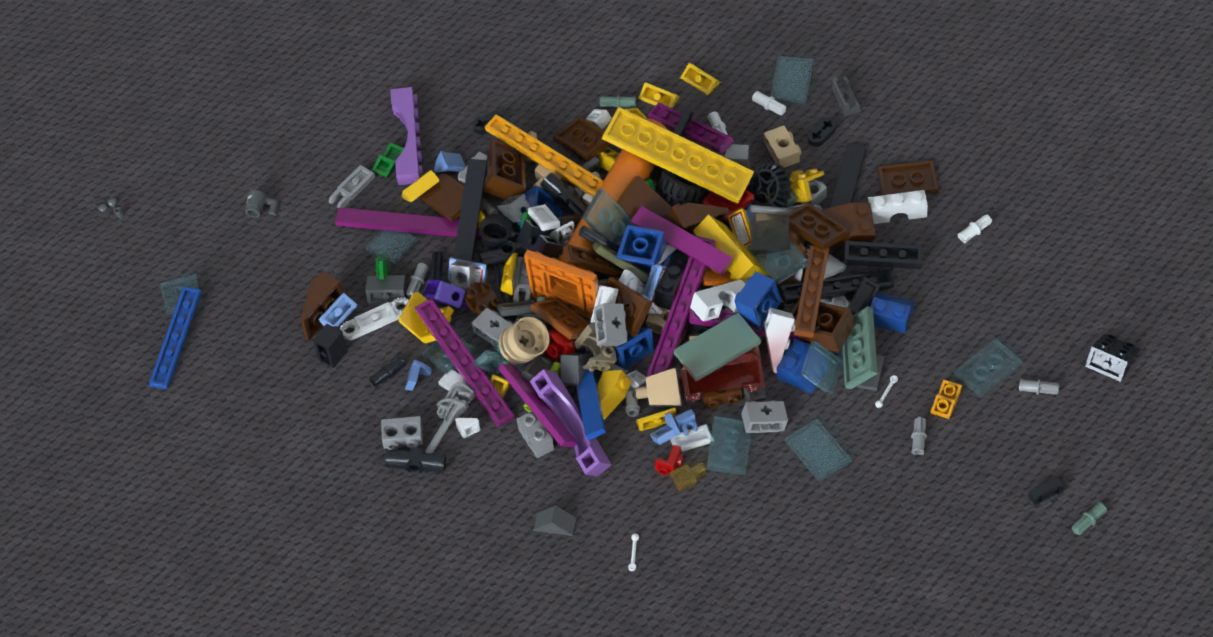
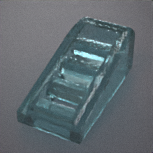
[472,350,509,375]

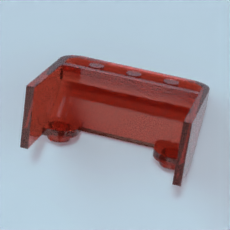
[678,351,765,401]

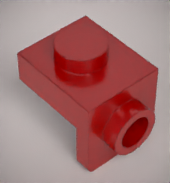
[655,445,684,475]

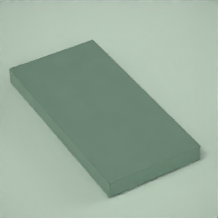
[842,307,878,389]
[674,313,761,381]

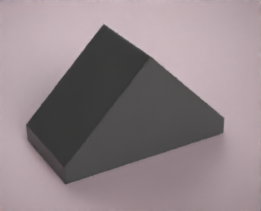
[561,353,591,386]
[533,505,576,536]

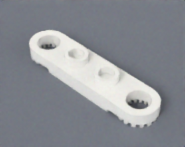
[340,297,409,340]

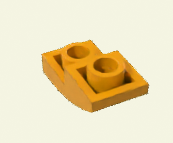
[930,380,963,419]

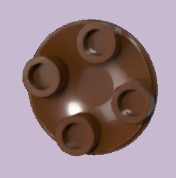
[464,282,499,315]

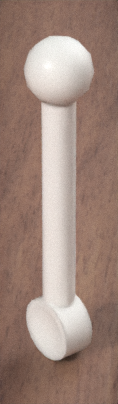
[875,375,898,408]
[628,533,639,571]

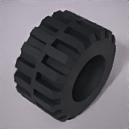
[655,169,706,207]

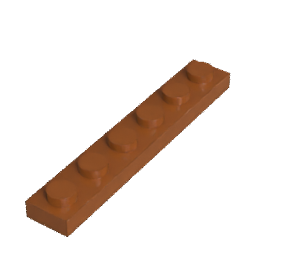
[794,245,829,338]

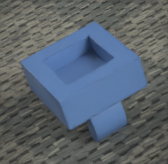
[674,409,698,436]

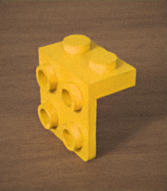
[788,168,825,203]
[398,292,454,343]

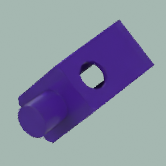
[423,279,468,308]

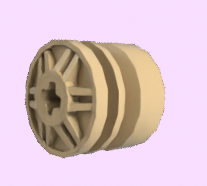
[499,317,549,365]

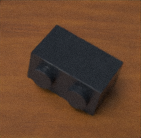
[313,324,347,368]

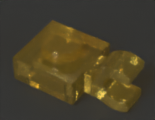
[670,463,707,491]

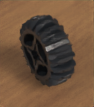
[748,162,794,207]

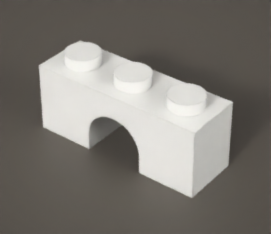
[868,190,928,224]
[690,280,745,322]

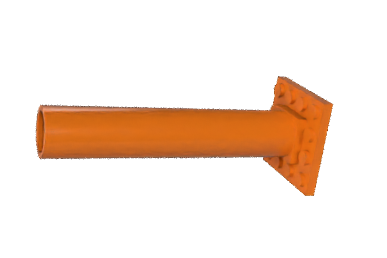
[524,118,669,319]

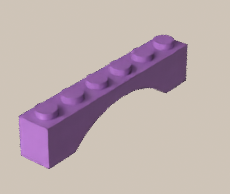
[390,87,423,185]
[530,369,612,476]

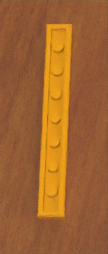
[485,114,604,197]

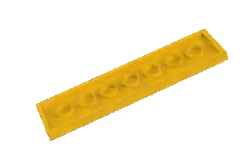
[602,107,754,204]

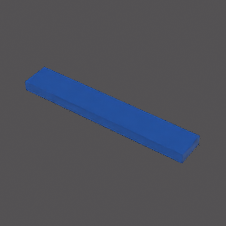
[149,286,202,390]
[576,351,606,440]

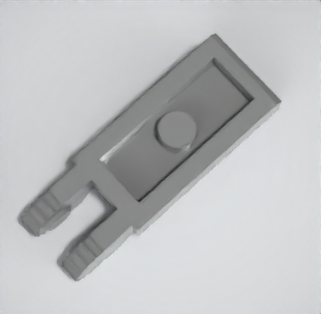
[328,165,375,208]
[514,257,531,302]

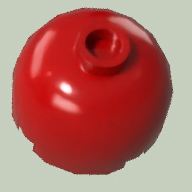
[543,328,576,364]

